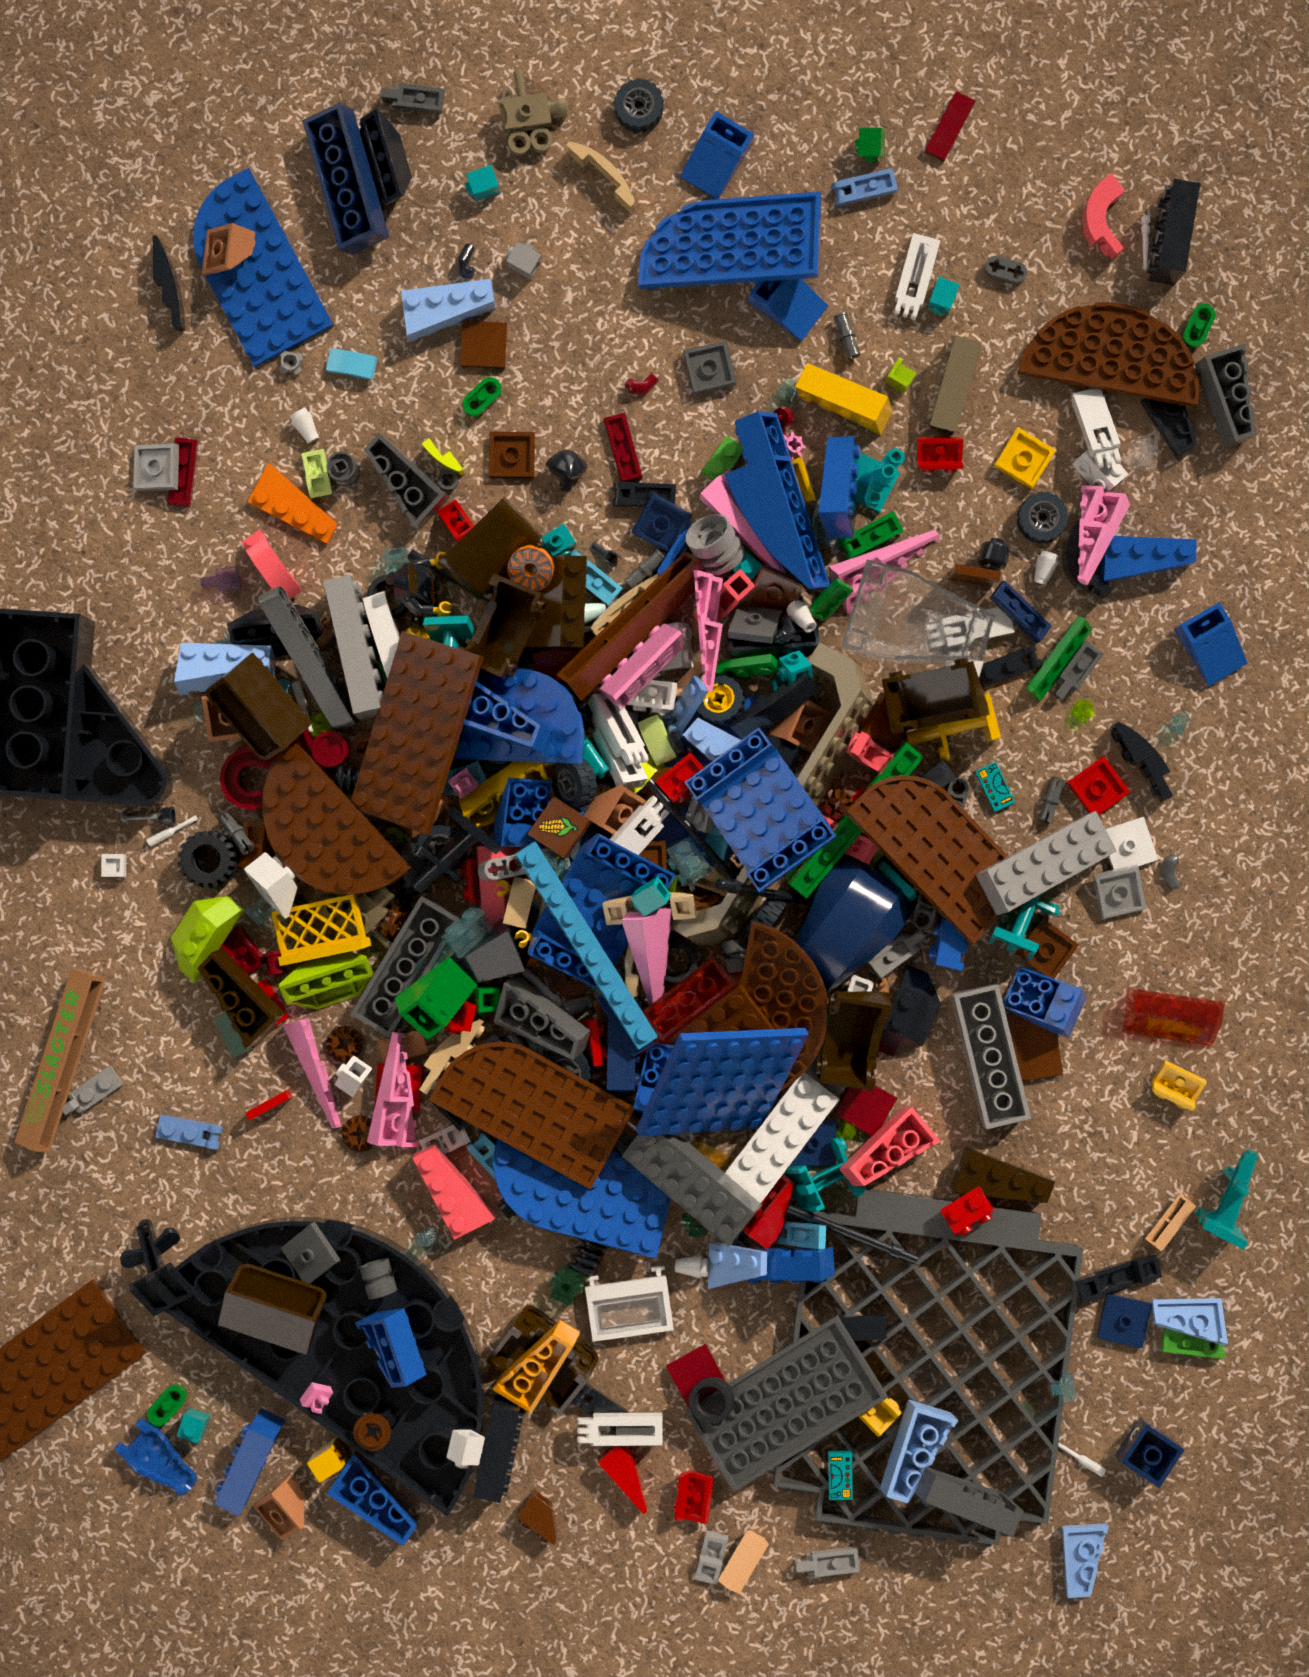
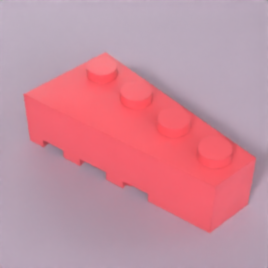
[839,1107,941,1186]
[413,1143,496,1240]

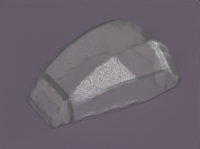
[841,559,995,664]

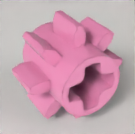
[784,432,806,460]

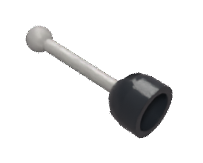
[120,807,176,825]

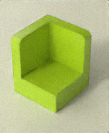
[885,357,916,394]

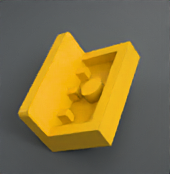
[1151,1060,1206,1111]
[858,1398,902,1437]

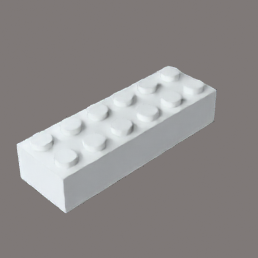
[725,1073,839,1203]

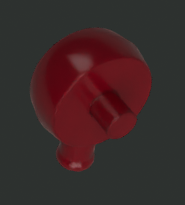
[773,407,793,435]

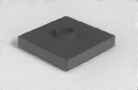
[683,340,737,396]
[728,605,783,644]
[281,1222,340,1284]

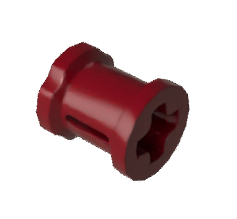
[262,950,287,976]

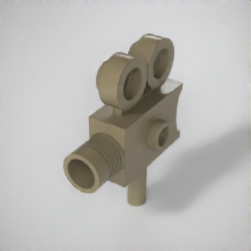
[499,70,568,156]
[321,885,396,950]

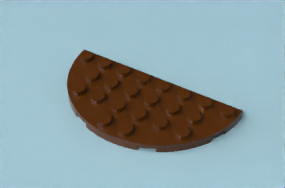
[1017,302,1199,408]
[262,740,413,895]
[741,921,829,1089]

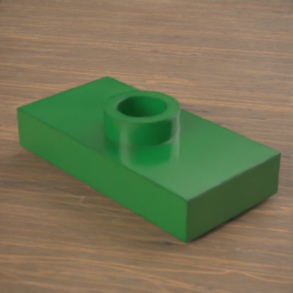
[808,578,854,622]

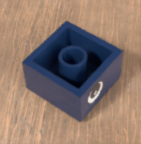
[1115,1417,1185,1489]

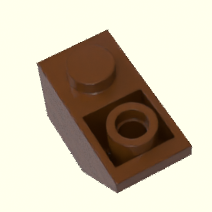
[517,1489,557,1545]

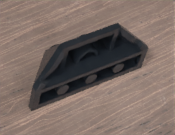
[359,109,412,205]
[227,605,322,657]
[728,620,820,662]
[878,964,941,1057]

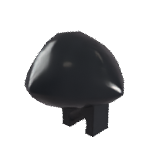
[545,449,588,492]

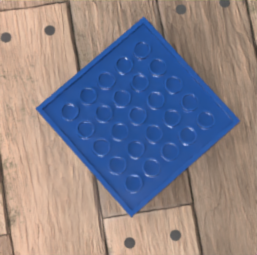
[636,1028,809,1136]

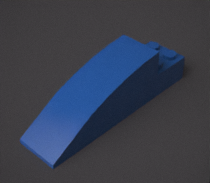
[724,411,830,589]

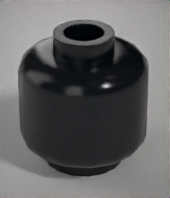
[978,538,1010,571]

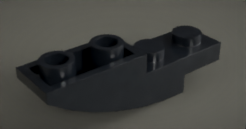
[1110,722,1173,801]

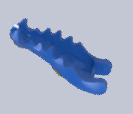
[114,1418,197,1496]

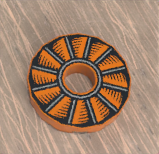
[508,545,554,591]

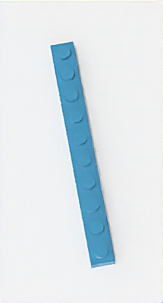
[515,841,658,1050]

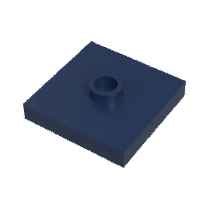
[631,492,693,553]
[790,1119,836,1166]
[1096,1293,1152,1349]

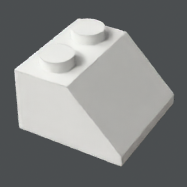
[244,852,297,919]

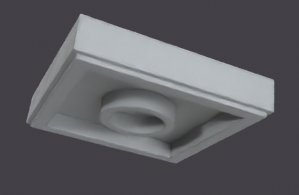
[133,443,179,491]
[1092,865,1147,919]

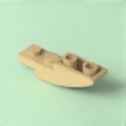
[419,1018,486,1095]

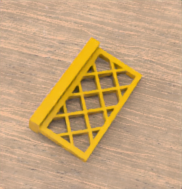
[271,894,371,966]

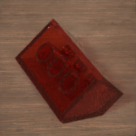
[642,957,737,1043]
[1122,988,1225,1046]

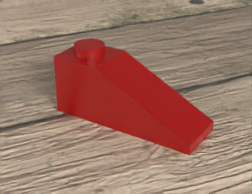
[437,499,474,543]
[743,1174,794,1249]
[598,1446,647,1515]

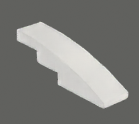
[363,591,400,679]

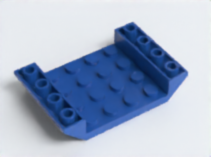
[684,727,836,893]
[527,833,676,990]

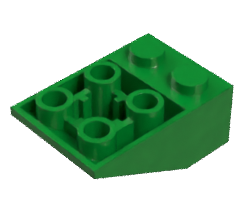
[395,957,477,1040]

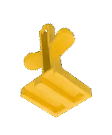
[906,693,1001,762]

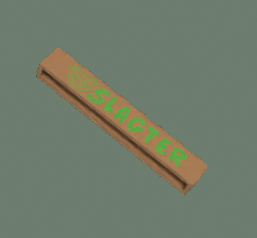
[14,968,106,1152]

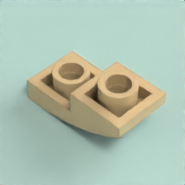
[503,876,535,928]

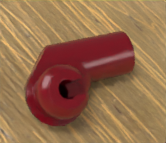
[624,373,659,395]

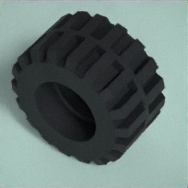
[178,831,239,888]

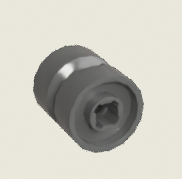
[326,451,360,487]
[720,938,749,975]
[359,1258,397,1299]

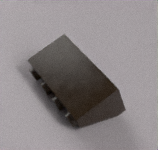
[206,652,313,760]
[218,1264,326,1355]

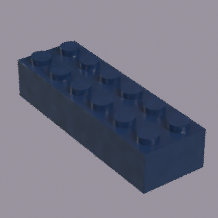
[302,102,390,255]

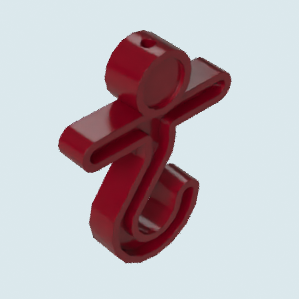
[219,728,350,811]

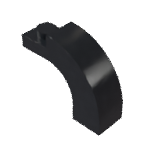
[1062,520,1112,599]

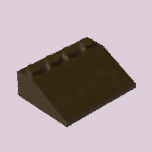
[524,555,587,651]

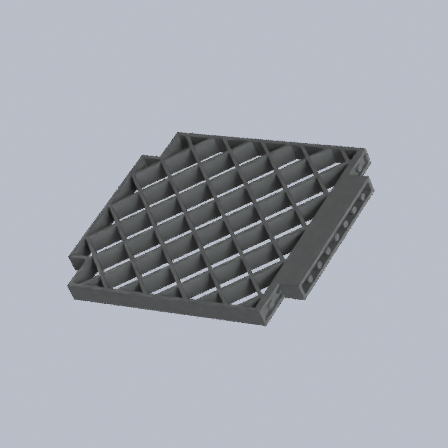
[773,1188,1083,1547]

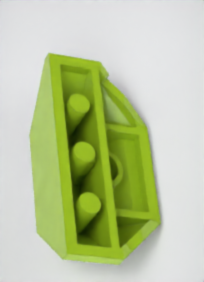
[171,896,244,983]
[279,952,374,1010]

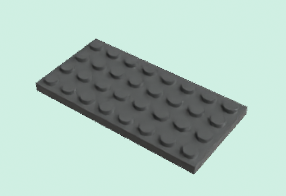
[685,1315,888,1492]

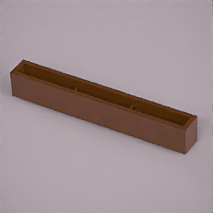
[556,551,707,701]

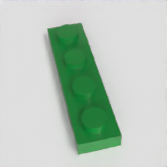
[1026,616,1093,702]

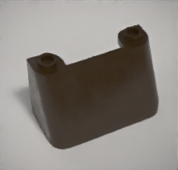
[438,496,543,600]
[458,573,547,680]
[882,658,990,734]
[814,991,892,1091]
[486,1305,599,1415]

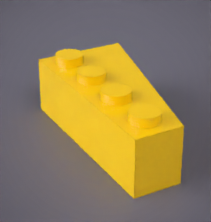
[795,363,893,435]
[458,762,555,828]

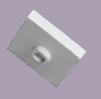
[1106,817,1158,870]

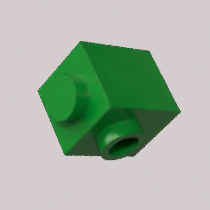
[855,127,885,162]
[466,985,499,1015]

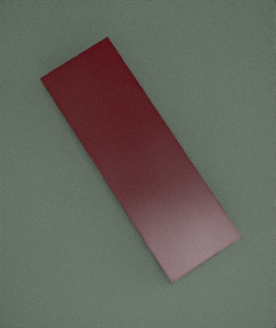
[924,91,976,162]
[603,412,643,482]
[167,437,199,508]

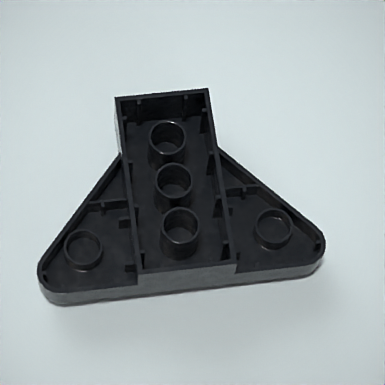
[0,609,173,806]

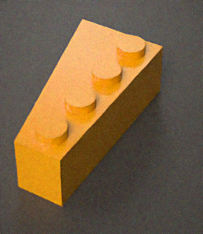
[492,1320,580,1414]

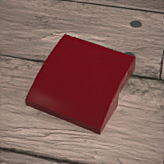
[219,925,266,975]
[833,1085,898,1136]
[666,1343,727,1408]

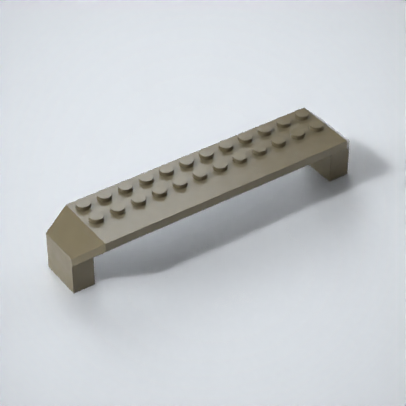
[670,642,874,946]

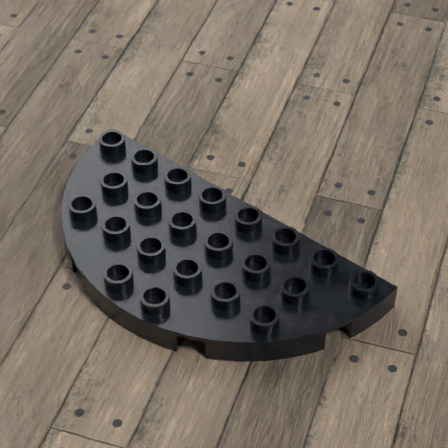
[165,1217,485,1516]

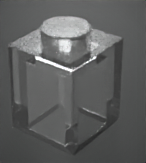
[1130,436,1158,471]

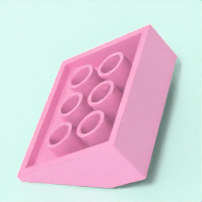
[600,624,684,711]

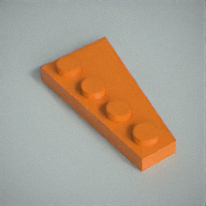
[248,463,338,544]

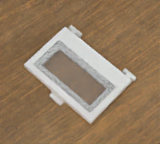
[584,1265,674,1342]

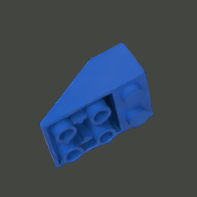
[680,111,754,199]
[748,279,828,342]
[1174,602,1248,686]
[493,777,552,848]
[1003,966,1087,1038]
[634,1041,674,1113]

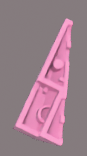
[699,470,786,573]
[1078,485,1130,585]
[829,530,939,614]
[694,570,723,692]
[621,906,672,1014]
[283,1018,341,1129]
[367,1032,419,1147]

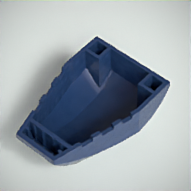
[794,854,914,994]

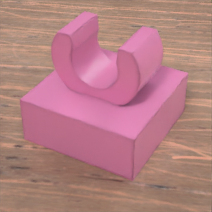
[447,766,479,798]
[300,1382,333,1414]

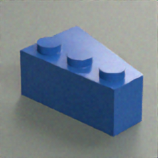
[355,1308,426,1388]

